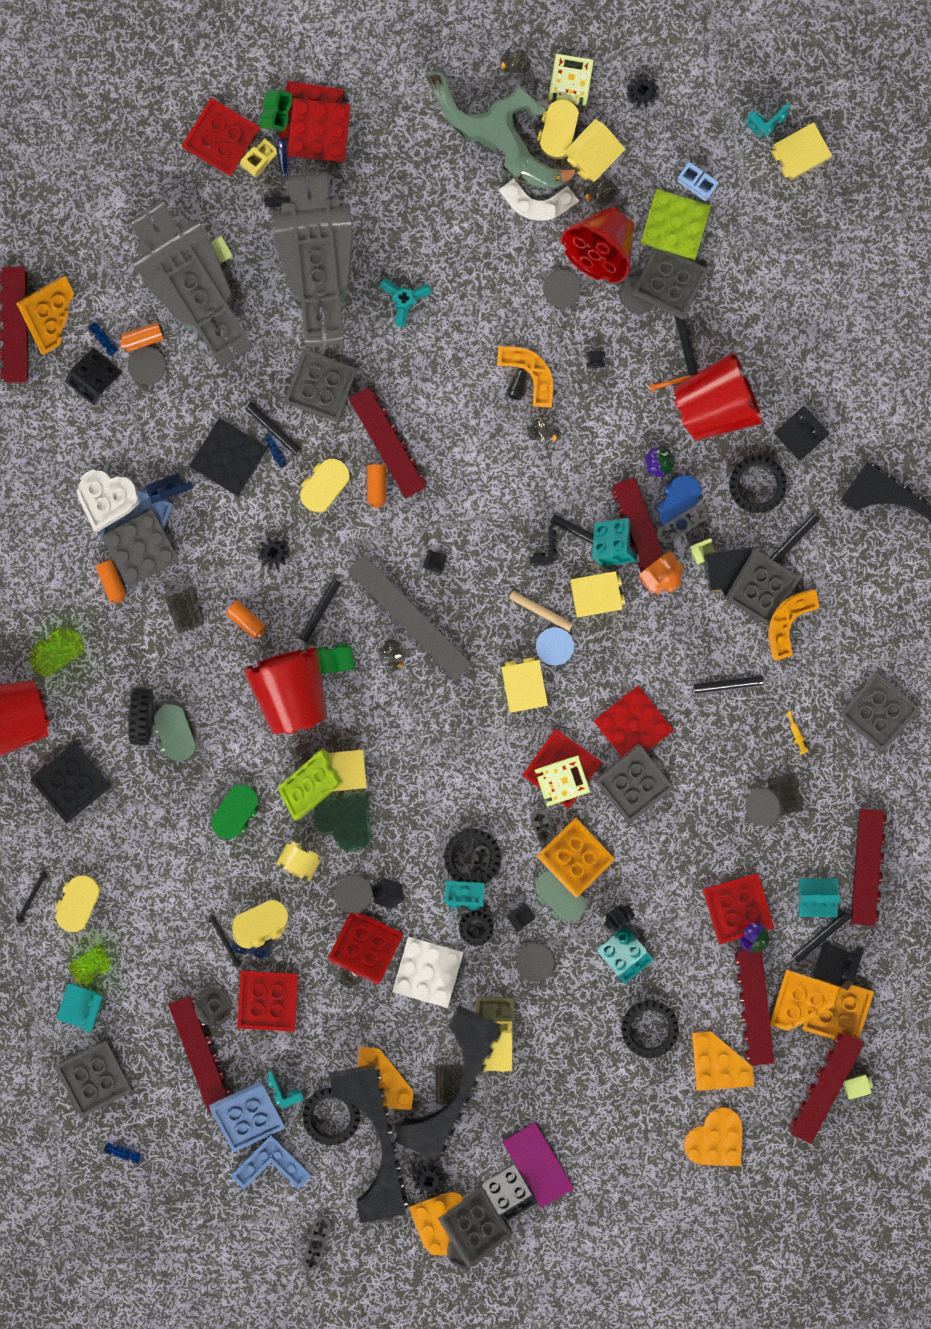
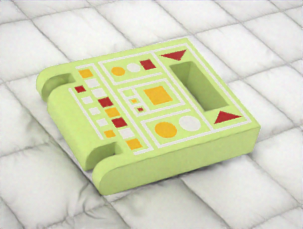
[548,54,594,106]
[535,755,591,806]

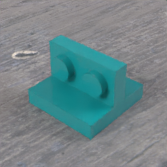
[799,878,840,917]

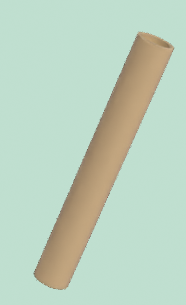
[509,590,574,632]

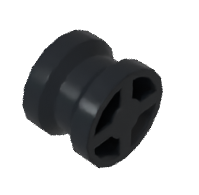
[587,351,606,368]

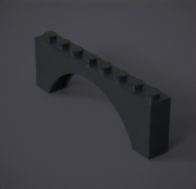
[839,462,931,522]
[394,1005,502,1161]
[329,1064,409,1223]

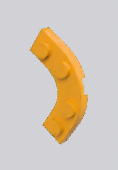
[497,346,553,408]
[769,589,820,661]

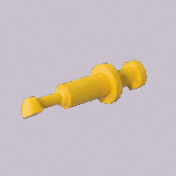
[787,710,809,755]

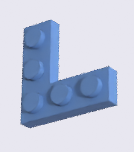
[230,1135,312,1190]

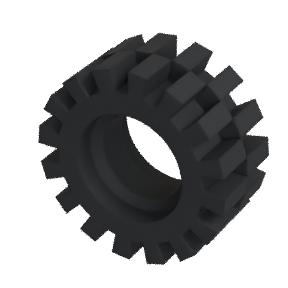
[459,911,494,946]

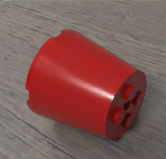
[673,352,764,441]
[243,648,327,735]
[0,680,50,757]

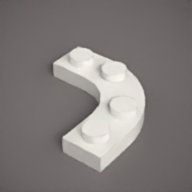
[499,179,579,221]

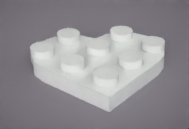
[77,470,140,532]

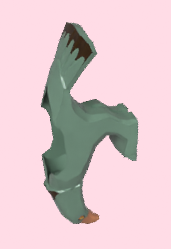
[426,72,575,189]

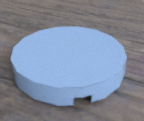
[536,627,574,665]

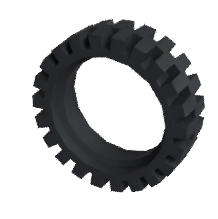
[729,456,787,513]
[128,688,154,746]
[444,828,501,884]
[622,1000,679,1058]
[303,1088,360,1146]

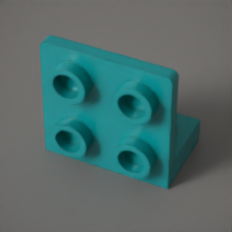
[744,103,791,138]
[592,518,637,567]
[444,881,485,910]
[597,926,654,984]
[57,983,105,1033]
[266,1068,306,1109]

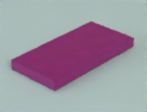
[502,1122,574,1208]

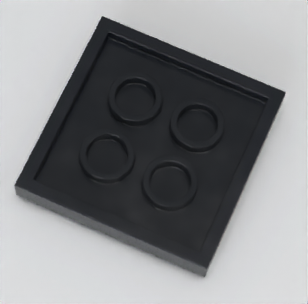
[189,418,268,496]
[30,743,111,824]

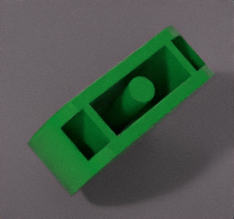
[211,785,259,839]

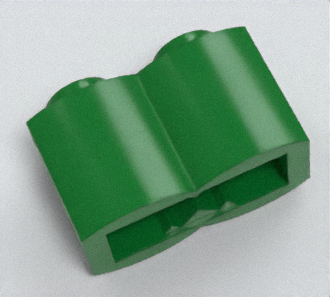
[260,90,292,131]
[318,643,355,674]

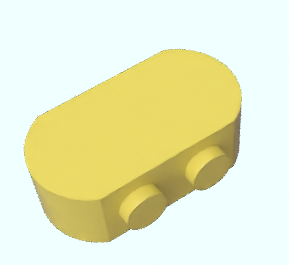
[537,100,579,160]
[301,459,350,513]
[55,875,101,932]
[232,900,288,949]

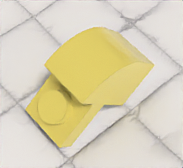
[240,139,279,178]

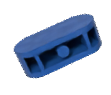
[656,476,702,533]

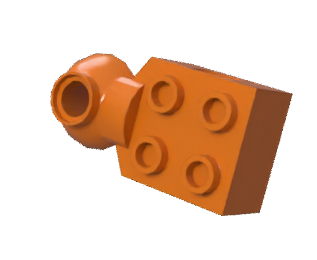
[637,551,684,595]

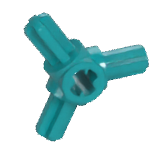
[379,278,432,327]

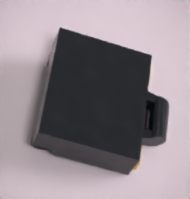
[704,547,752,597]

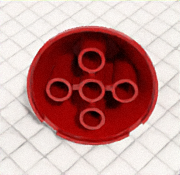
[561,207,635,283]

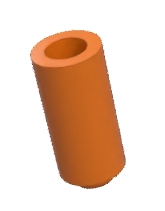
[119,322,164,352]
[367,465,386,508]
[95,559,127,604]
[225,600,267,639]

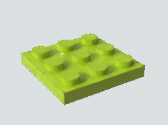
[640,189,711,260]

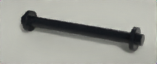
[15,871,48,923]
[209,915,241,967]

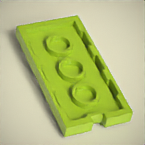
[278,749,343,821]

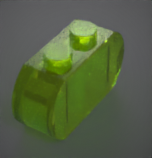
[29,628,84,677]

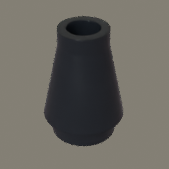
[507,370,528,400]

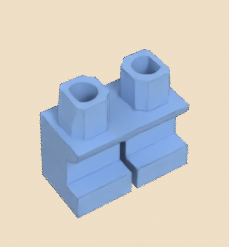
[677,162,719,201]

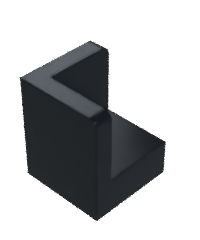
[423,549,447,574]
[372,878,404,909]
[506,903,535,932]

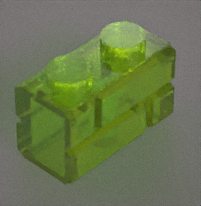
[67,944,113,986]

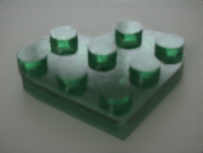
[312,792,372,852]

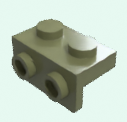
[475,996,514,1023]

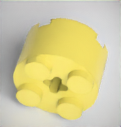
[276,842,321,882]

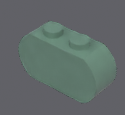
[152,705,197,761]
[535,870,586,921]

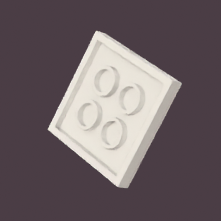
[392,936,463,1008]

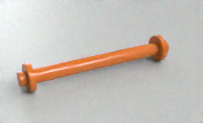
[649,370,701,392]

